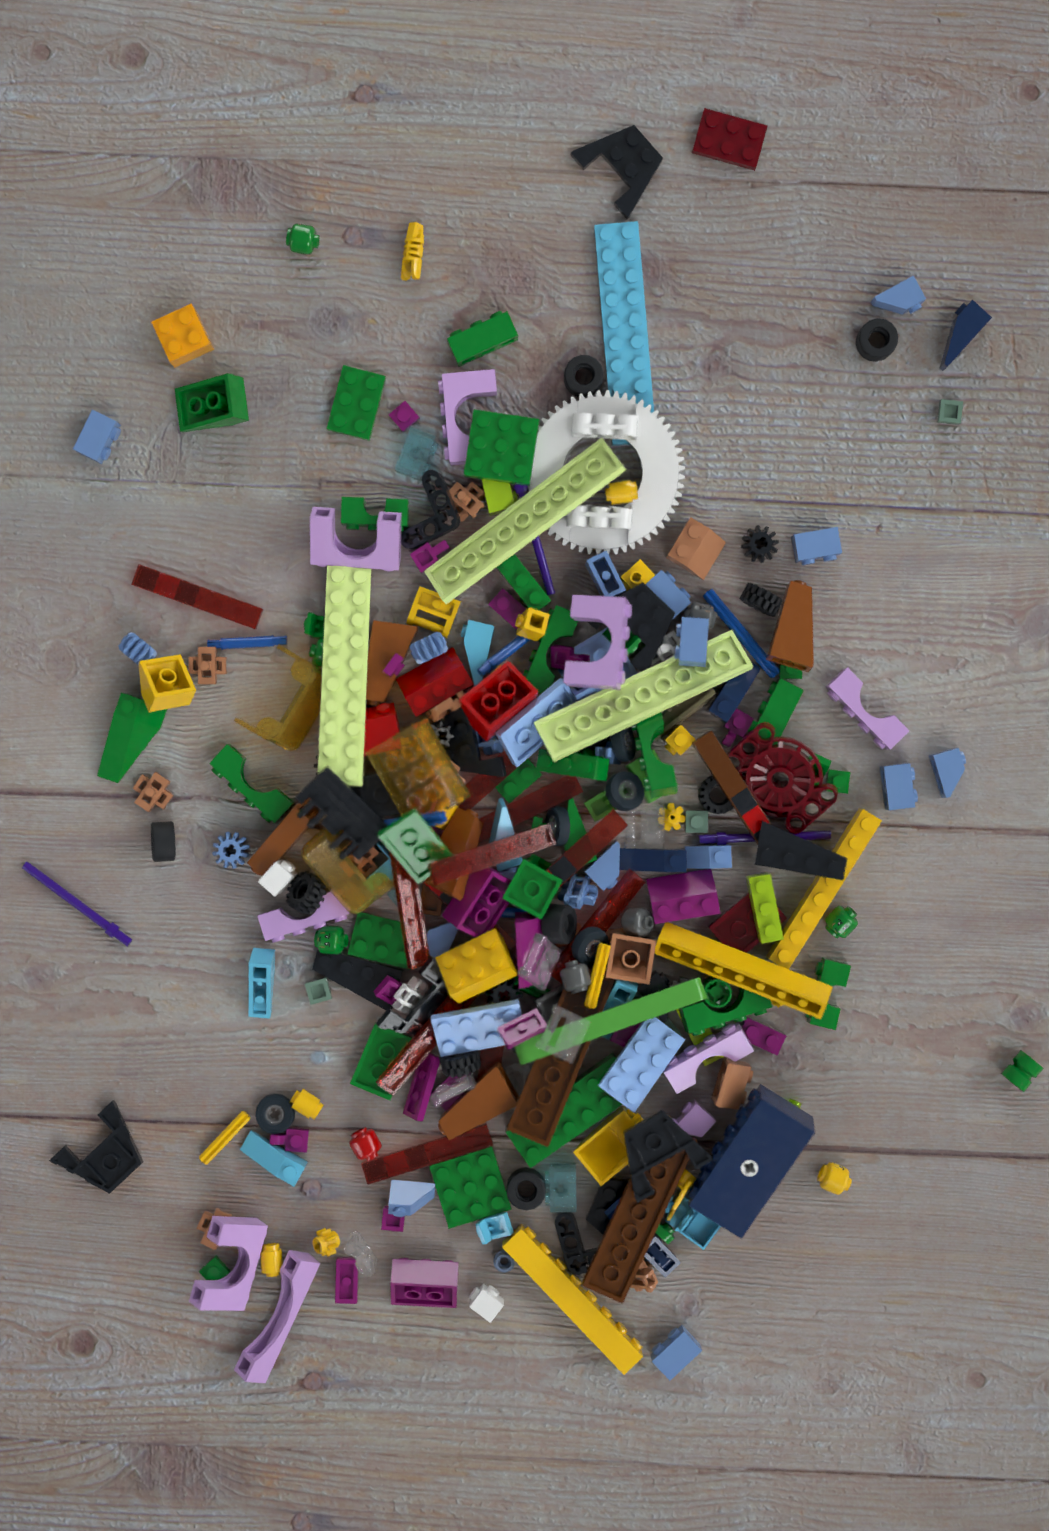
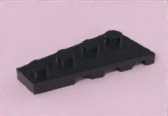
[755,821,847,880]
[312,949,403,1010]

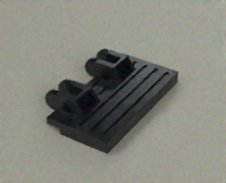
[295,765,388,860]

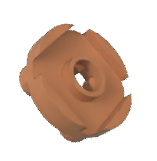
[425,690,465,723]

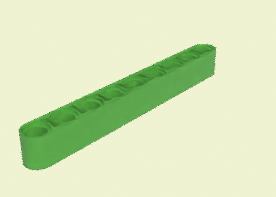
[514,977,708,1065]

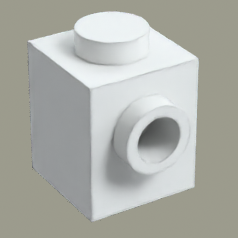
[469,1283,504,1323]

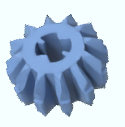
[118,632,157,665]
[410,632,448,664]
[212,832,250,869]

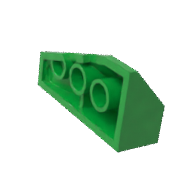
[97,693,168,783]

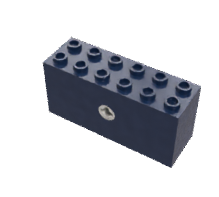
[687,1084,815,1239]

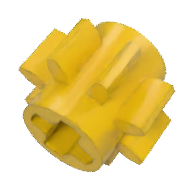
[312,1228,340,1257]

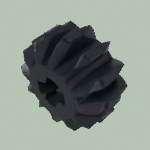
[741,525,779,563]
[485,977,523,1004]

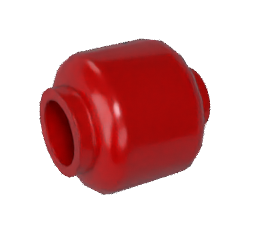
[349,1127,382,1162]

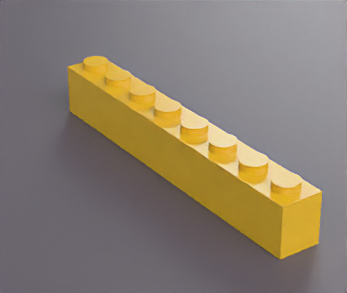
[766,808,882,969]
[654,922,833,1019]
[502,1224,643,1375]

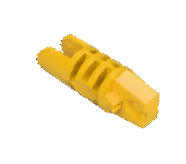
[401,222,424,281]

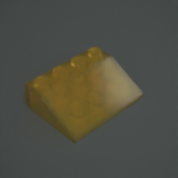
[366,718,471,816]

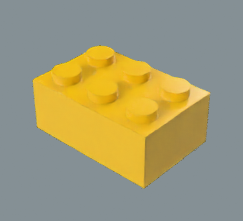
[435,929,518,1004]

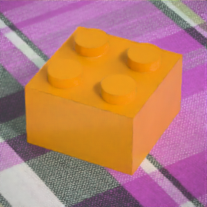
[151,303,214,368]

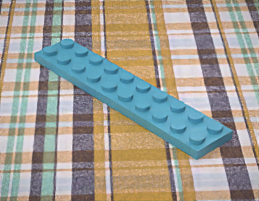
[594,221,654,446]

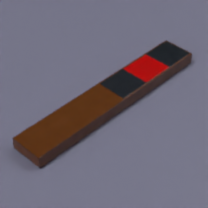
[692,730,772,845]

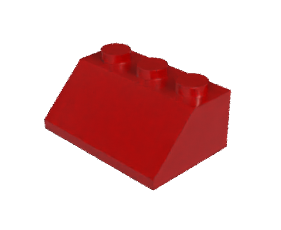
[396,647,474,718]
[459,660,539,742]
[364,702,402,756]

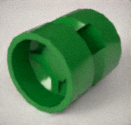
[702,976,732,1008]
[1001,1050,1044,1092]

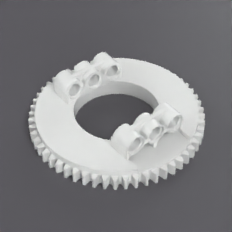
[528,390,685,555]

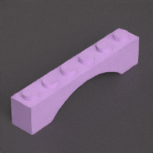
[234,1250,321,1383]

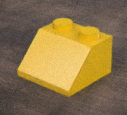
[139,654,196,712]

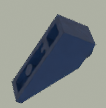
[939,300,992,371]
[706,662,761,723]
[619,848,687,872]

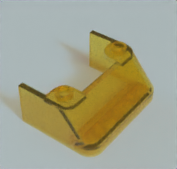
[234,644,322,751]
[301,827,408,914]

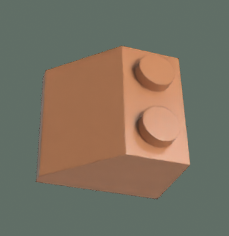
[666,517,726,580]
[605,933,656,985]
[711,1056,753,1109]

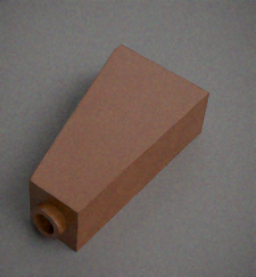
[766,580,814,672]
[366,620,418,706]
[247,798,320,877]
[423,808,483,901]
[438,1061,520,1140]

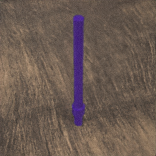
[514,484,555,596]
[699,831,831,845]
[22,861,132,947]

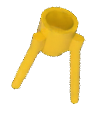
[666,1169,697,1221]

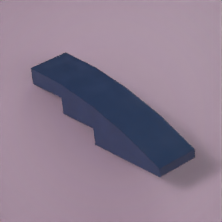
[604,1197,681,1278]

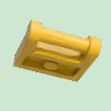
[406,586,461,639]

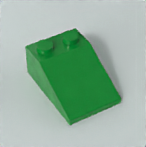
[175,373,249,432]

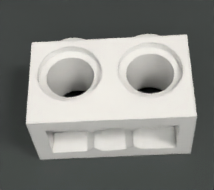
[258,859,298,897]

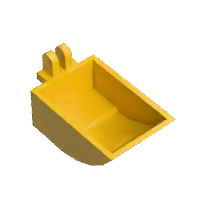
[573,1105,644,1186]

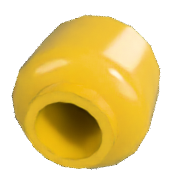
[817,1162,852,1195]

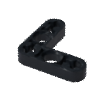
[401,470,460,550]
[555,1210,598,1275]

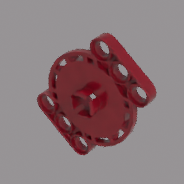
[727,722,838,834]

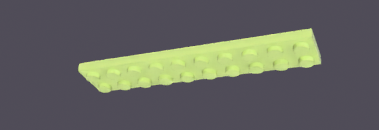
[424,438,626,604]
[318,565,371,787]
[534,630,753,762]

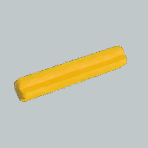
[584,943,611,1009]
[199,1111,250,1165]

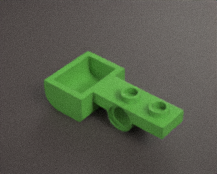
[583,749,661,822]

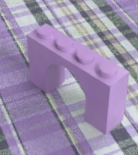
[438,369,497,466]
[310,507,402,572]
[563,595,632,690]
[189,1216,268,1311]

